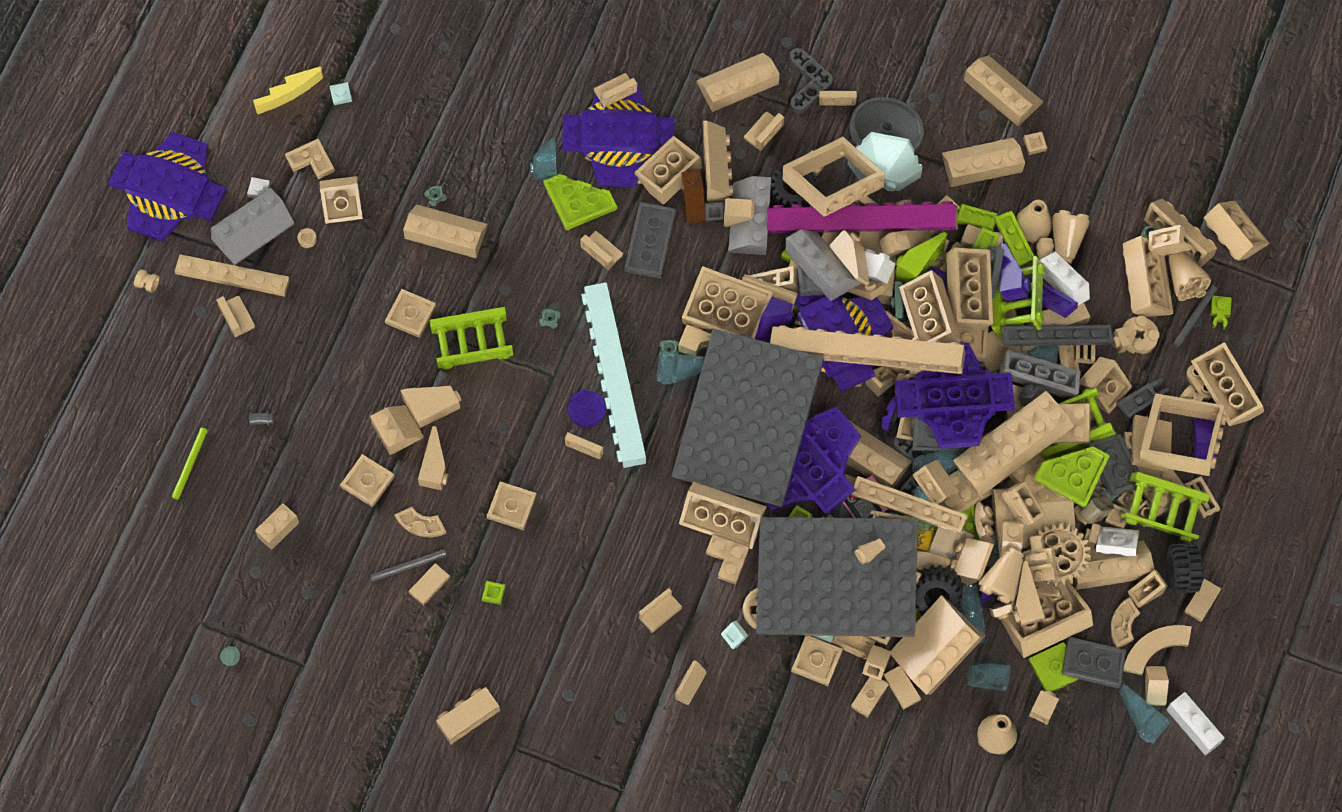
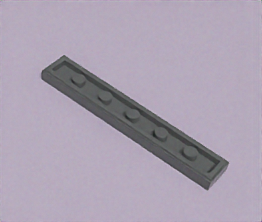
[1001,325,1114,346]

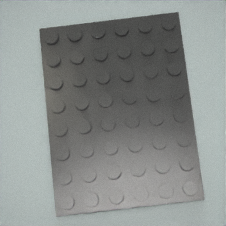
[672,328,824,508]
[756,517,918,637]

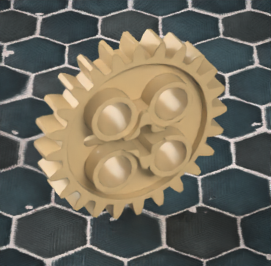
[1027,523,1091,587]

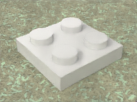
[1096,526,1139,556]

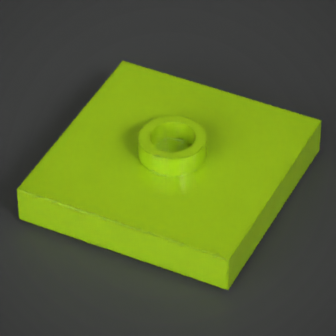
[1028,642,1079,692]

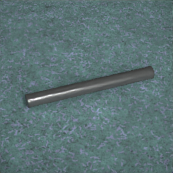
[1173,285,1217,348]
[370,549,447,582]

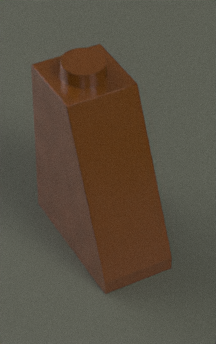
[681,169,706,225]

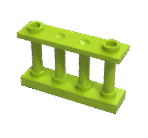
[991,256,1045,337]
[430,307,513,369]
[1039,388,1116,461]
[1120,472,1210,542]

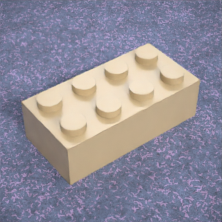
[946,248,993,329]

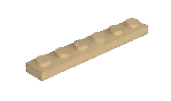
[175,254,290,297]
[852,476,968,535]

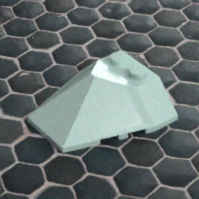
[848,132,923,191]

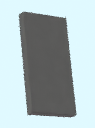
[624,202,676,279]

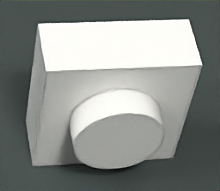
[247,177,271,198]

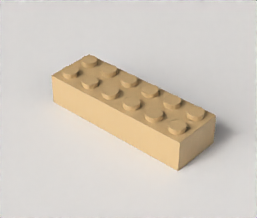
[953,391,1073,497]

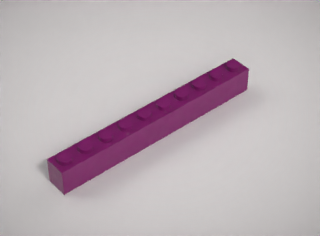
[767,201,958,234]

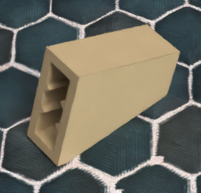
[401,386,461,429]

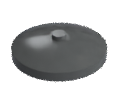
[850,97,924,153]

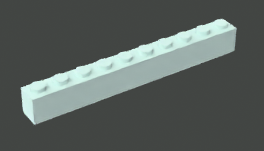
[581,282,646,468]

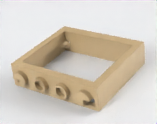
[783,137,885,217]
[1140,393,1227,476]

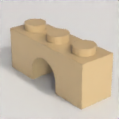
[678,325,712,358]

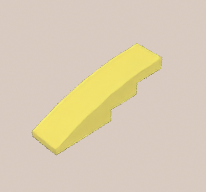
[253,67,323,115]

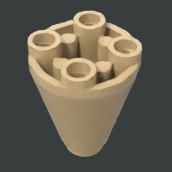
[1016,200,1052,244]
[1052,210,1090,264]
[1168,251,1211,301]
[978,548,1024,604]
[977,714,1017,754]

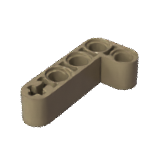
[1062,451,1114,524]

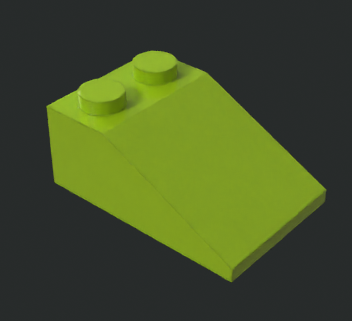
[895,232,947,285]

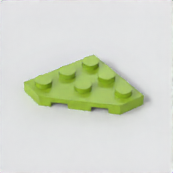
[543,174,617,230]
[1033,446,1110,508]

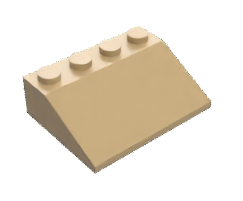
[682,266,773,339]
[991,487,1076,550]
[994,580,1093,658]
[891,595,985,695]

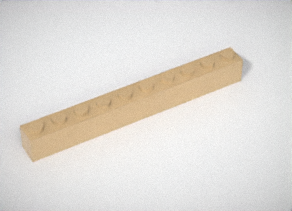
[770,326,965,374]

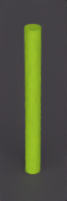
[172,428,208,500]

